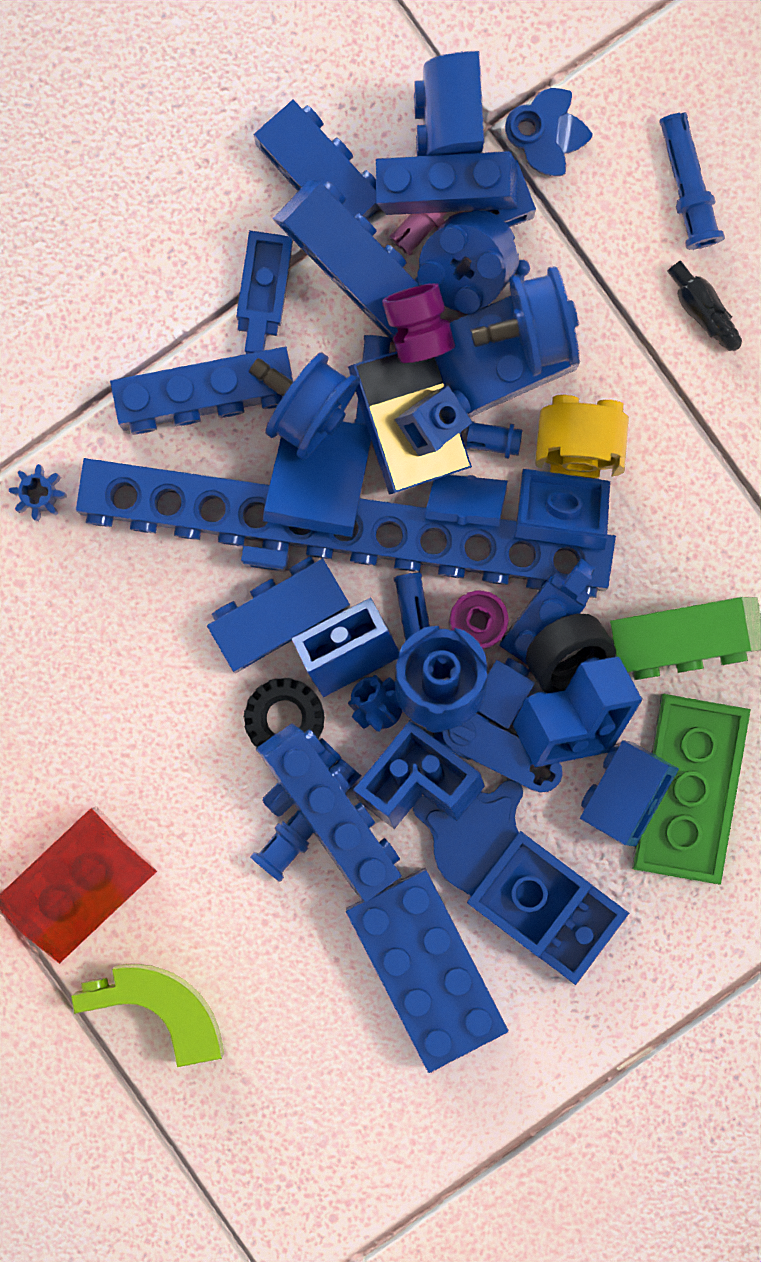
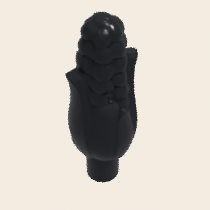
[667,260,742,351]

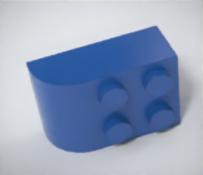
[414,51,484,156]
[435,296,580,418]

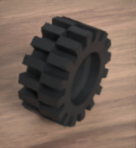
[243,678,325,747]

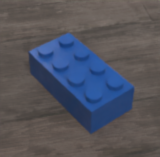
[346,868,509,1074]

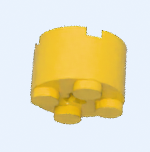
[535,395,629,478]

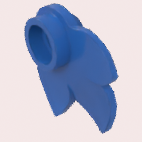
[505,88,593,177]

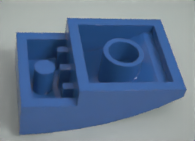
[467,831,630,985]

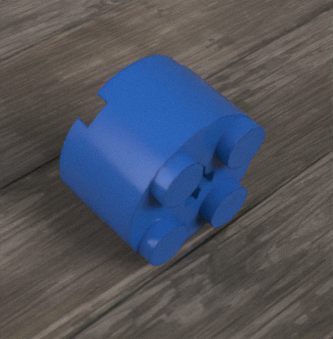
[417,210,519,314]
[395,626,487,733]

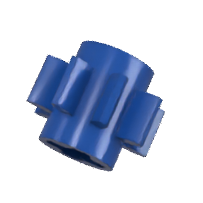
[9,464,67,522]
[348,675,403,732]

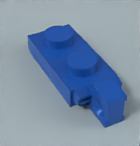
[236,230,293,354]
[499,559,596,665]

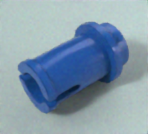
[466,421,523,459]

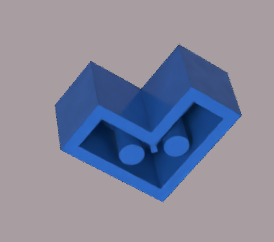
[512,656,643,767]
[353,720,485,829]

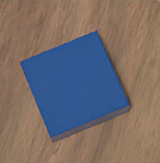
[241,545,289,572]

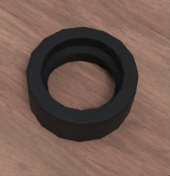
[525,614,616,694]

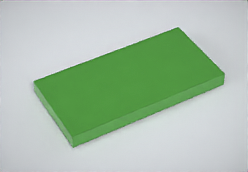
[631,694,751,885]

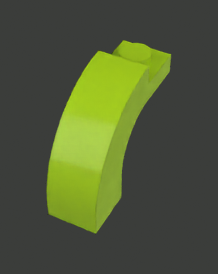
[71,964,224,1067]

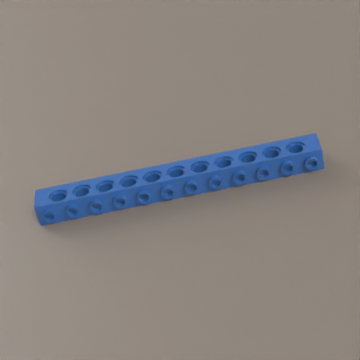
[76,458,616,598]

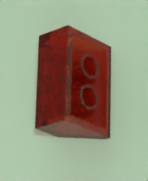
[0,807,157,964]

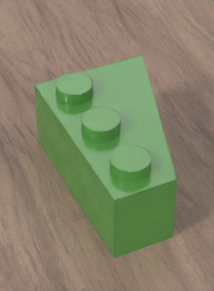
[610,597,761,680]

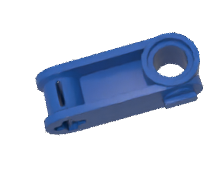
[433,714,563,793]

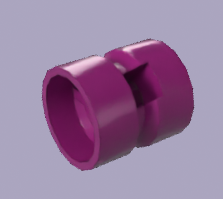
[382,283,455,363]
[448,590,509,650]

